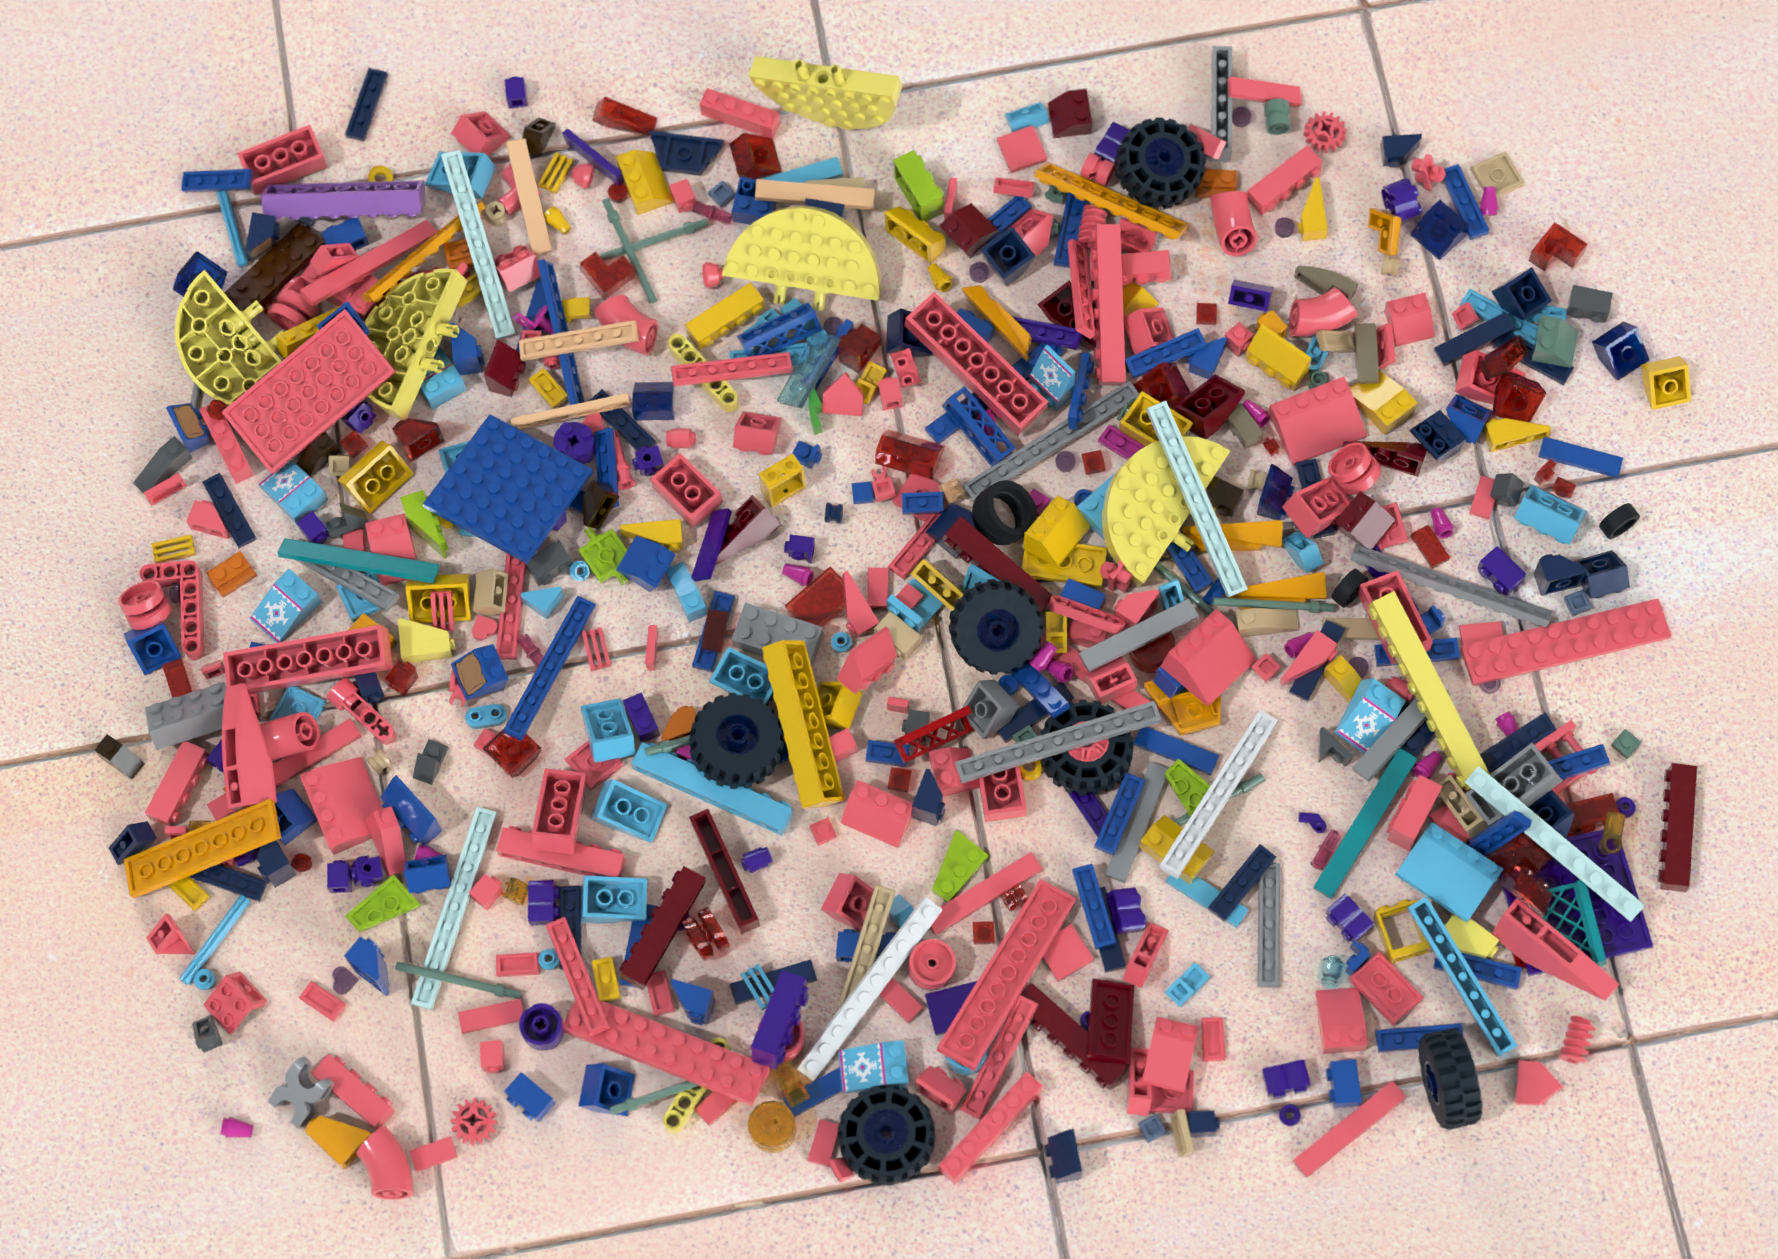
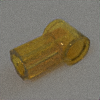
[1599,811,1626,855]

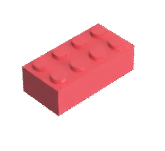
[237,124,328,196]
[300,263,389,322]
[1357,570,1433,665]
[531,768,586,854]

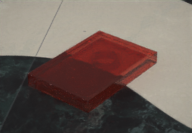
[785,566,845,627]

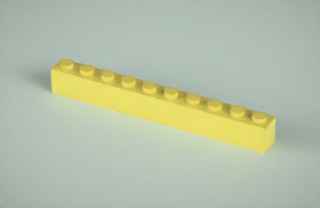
[1368,591,1490,791]

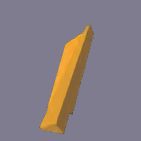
[962,285,1032,361]
[1181,520,1283,551]
[1224,572,1327,610]

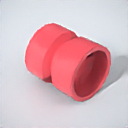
[1080,153,1116,187]

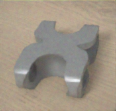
[268,1056,334,1129]

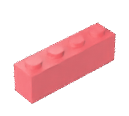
[699,88,780,139]
[1247,145,1323,215]
[1089,250,1172,287]
[199,401,254,484]
[145,741,209,826]
[311,1054,395,1130]

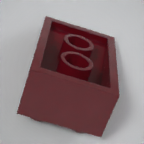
[1174,374,1245,439]

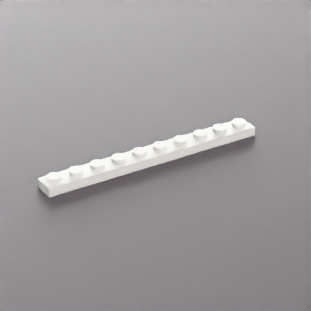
[1159,710,1278,879]
[795,896,942,1081]

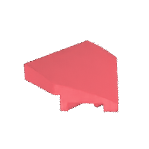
[822,371,864,416]
[1515,1061,1563,1106]

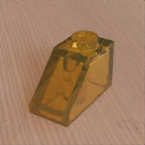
[771,1060,810,1108]

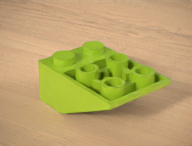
[400,490,449,559]

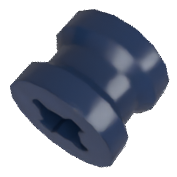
[824,502,843,524]

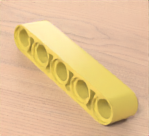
[668,334,739,413]
[663,1038,729,1134]

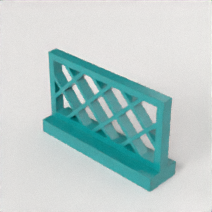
[1535,880,1607,966]

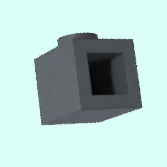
[1490,473,1524,506]
[902,709,930,743]

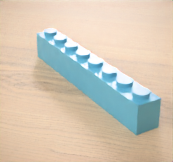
[631,742,793,836]
[1406,897,1518,1057]

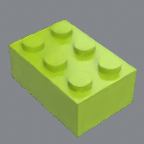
[893,150,944,222]

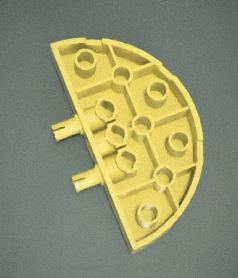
[748,56,902,130]
[722,206,882,311]
[364,269,467,421]
[175,270,283,407]
[1102,436,1230,587]

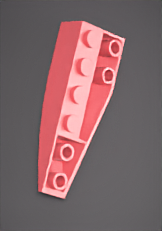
[222,683,277,810]
[1491,898,1619,1001]

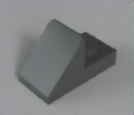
[326,503,369,539]
[1318,726,1353,766]
[413,739,449,785]
[192,1015,223,1052]

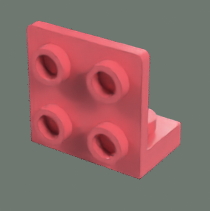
[204,971,267,1034]

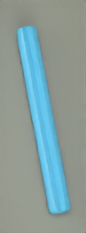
[216,191,248,268]
[179,895,250,985]

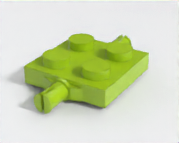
[578,527,628,585]

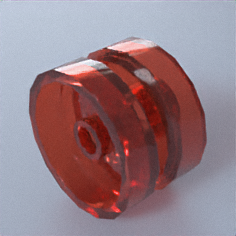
[1129,632,1175,673]
[681,906,730,961]

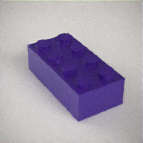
[751,970,809,1070]

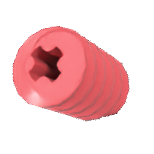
[1077,205,1107,249]
[1559,1016,1596,1064]

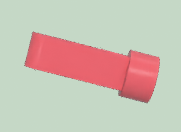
[327,678,396,745]

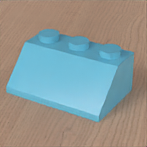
[1514,485,1587,545]
[709,647,774,706]

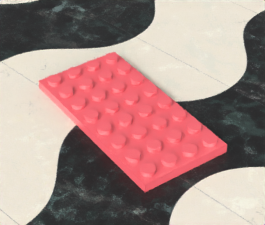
[222,309,396,474]

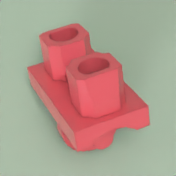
[1411,154,1446,190]
[891,348,921,388]
[1100,561,1132,593]

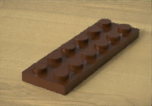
[224,222,326,312]

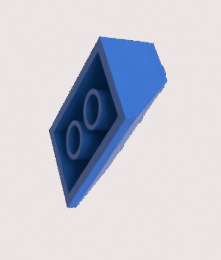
[380,775,442,846]
[344,936,389,996]

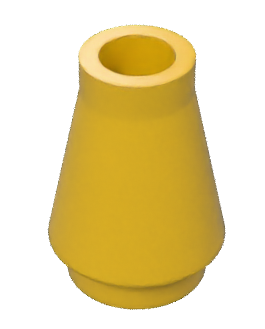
[544,206,572,235]
[927,263,953,292]

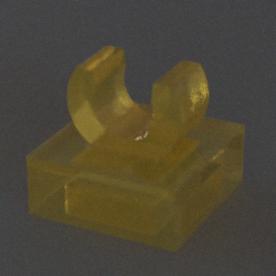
[502,878,528,905]

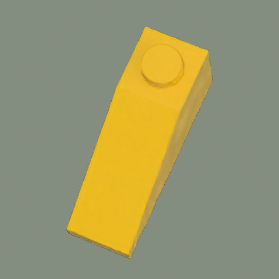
[1297,177,1328,241]
[1483,418,1551,453]
[620,519,684,552]
[1323,655,1362,703]

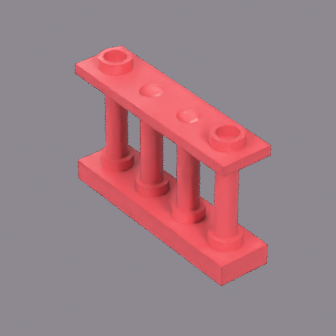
[1535,720,1600,795]

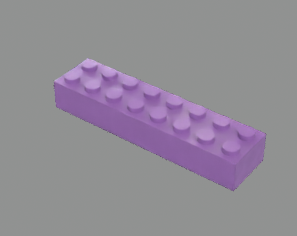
[261,180,426,220]

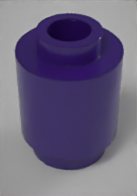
[740,847,773,874]

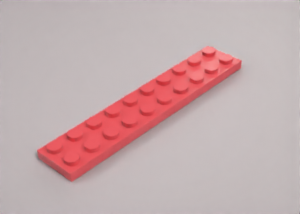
[1460,598,1671,686]
[936,879,1077,1071]
[563,1001,771,1106]

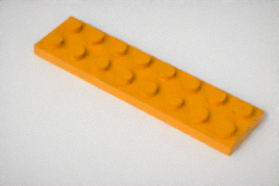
[1034,162,1190,240]
[124,799,281,899]

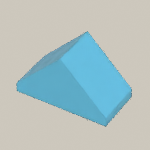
[1158,579,1184,610]
[521,586,564,619]
[889,894,914,929]

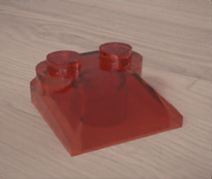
[482,729,542,778]

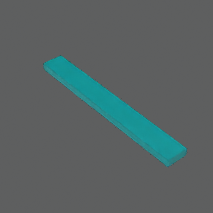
[277,538,439,583]
[1313,748,1417,899]

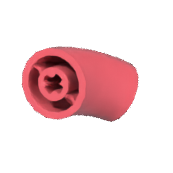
[1210,191,1257,256]
[1289,287,1358,337]
[594,295,658,356]
[259,712,320,761]
[356,1125,413,1200]

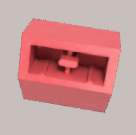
[494,244,541,292]
[1080,656,1137,704]

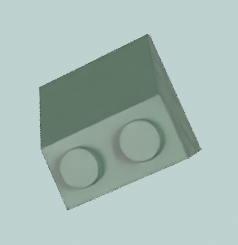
[1531,315,1578,368]

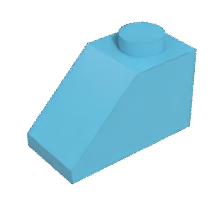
[1282,531,1324,573]

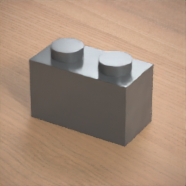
[1566,285,1613,323]
[525,540,573,587]

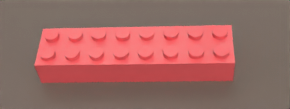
[905,292,1048,436]
[223,625,393,694]

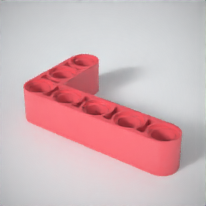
[139,560,204,661]

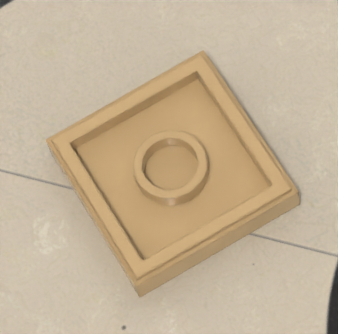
[1470,151,1525,198]

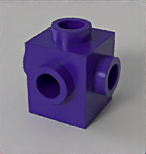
[341,401,376,433]
[632,445,664,476]
[349,856,383,888]

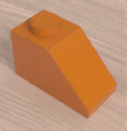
[661,705,696,741]

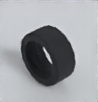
[1599,503,1640,539]
[1331,568,1368,608]

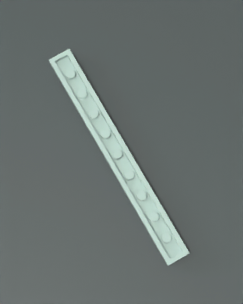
[441,150,515,340]
[1146,401,1248,598]
[1465,766,1645,922]
[411,807,498,1010]

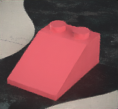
[1454,350,1526,410]
[1282,476,1351,538]
[365,513,417,586]
[1315,988,1368,1054]
[1142,1017,1199,1092]

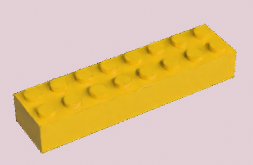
[762,640,845,809]

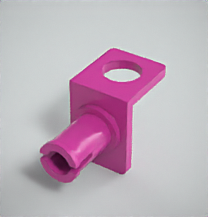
[512,305,554,335]

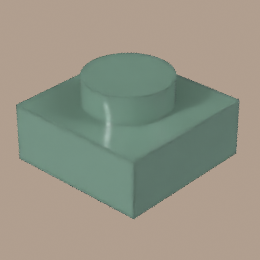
[1012,725,1038,743]
[1611,729,1641,759]

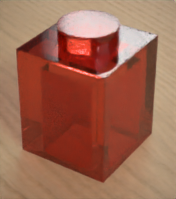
[384,660,419,696]

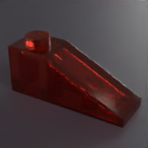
[592,96,657,136]
[1479,335,1528,380]

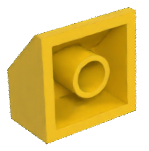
[1641,356,1691,410]
[817,681,863,730]

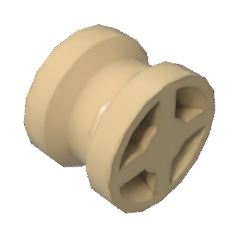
[485,201,507,226]
[1381,255,1400,277]
[1247,469,1267,492]
[366,749,392,775]

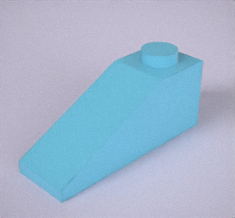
[666,561,708,623]

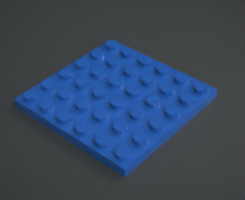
[423,414,593,564]

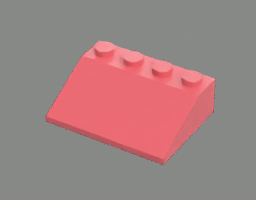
[1268,377,1367,466]
[1160,609,1256,706]
[300,757,383,855]

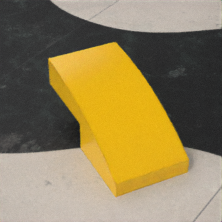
[562,297,591,322]
[856,361,888,404]
[1046,612,1067,653]

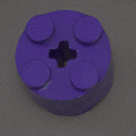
[1381,178,1423,222]
[553,422,595,465]
[519,1003,564,1051]

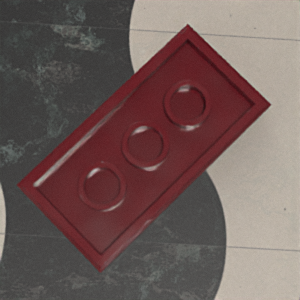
[1086,978,1134,1065]

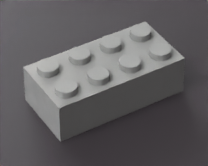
[731,603,824,667]
[145,682,226,750]
[1465,742,1563,826]

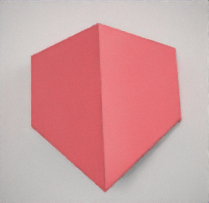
[146,913,196,955]

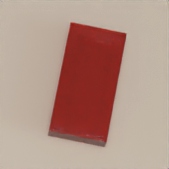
[1410,524,1450,569]
[701,609,729,653]
[162,658,193,698]

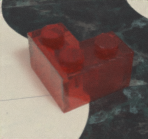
[1528,222,1588,272]
[580,251,636,300]
[837,324,882,374]

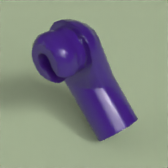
[1298,812,1327,834]
[235,847,260,867]

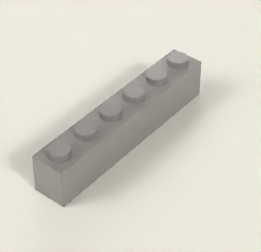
[1211,46,1232,162]

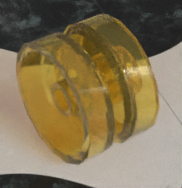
[748,1100,797,1153]

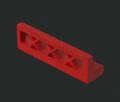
[893,705,973,763]

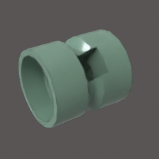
[1264,98,1291,135]

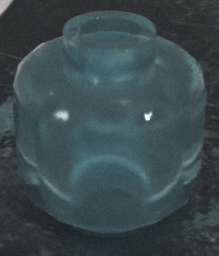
[1317,955,1346,989]

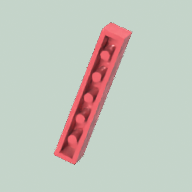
[496,826,626,877]
[938,1071,1043,1185]

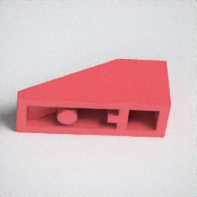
[842,570,879,638]
[1280,630,1338,686]
[365,806,406,877]
[1123,922,1169,988]
[1127,1048,1152,1116]

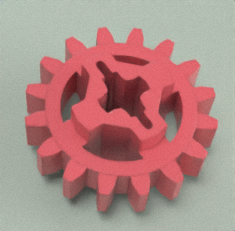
[1303,111,1347,154]
[450,1098,498,1146]

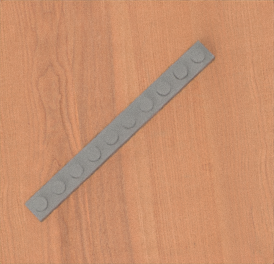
[963,381,1139,503]
[1350,544,1552,628]
[955,701,1161,784]

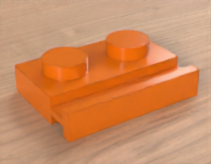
[1197,169,1237,198]
[443,238,474,269]
[206,551,257,598]

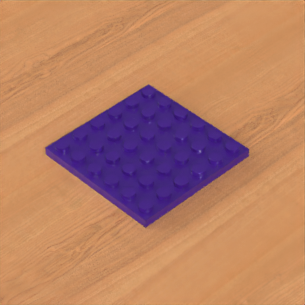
[1493,826,1653,977]

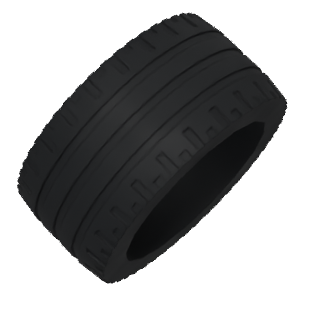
[972,480,1037,546]

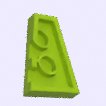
[1164,758,1211,817]
[932,829,989,903]
[345,874,421,933]

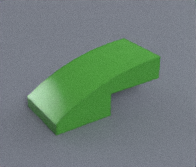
[809,388,822,435]

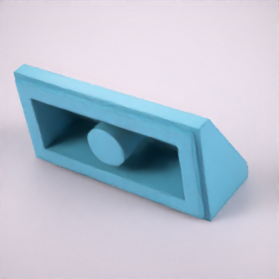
[1005,102,1049,132]

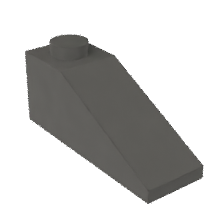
[133,436,192,495]

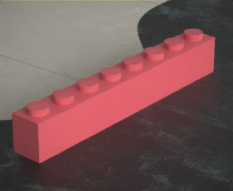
[1090,224,1126,386]

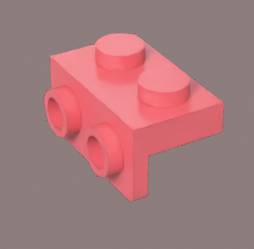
[1119,217,1158,253]

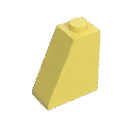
[398,618,456,664]
[1445,914,1499,959]

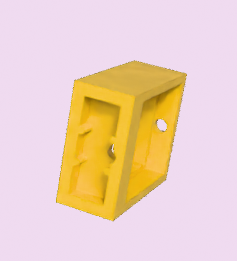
[758,453,806,507]
[1373,899,1431,964]

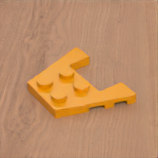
[1143,680,1221,736]

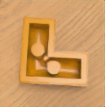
[1368,208,1401,256]

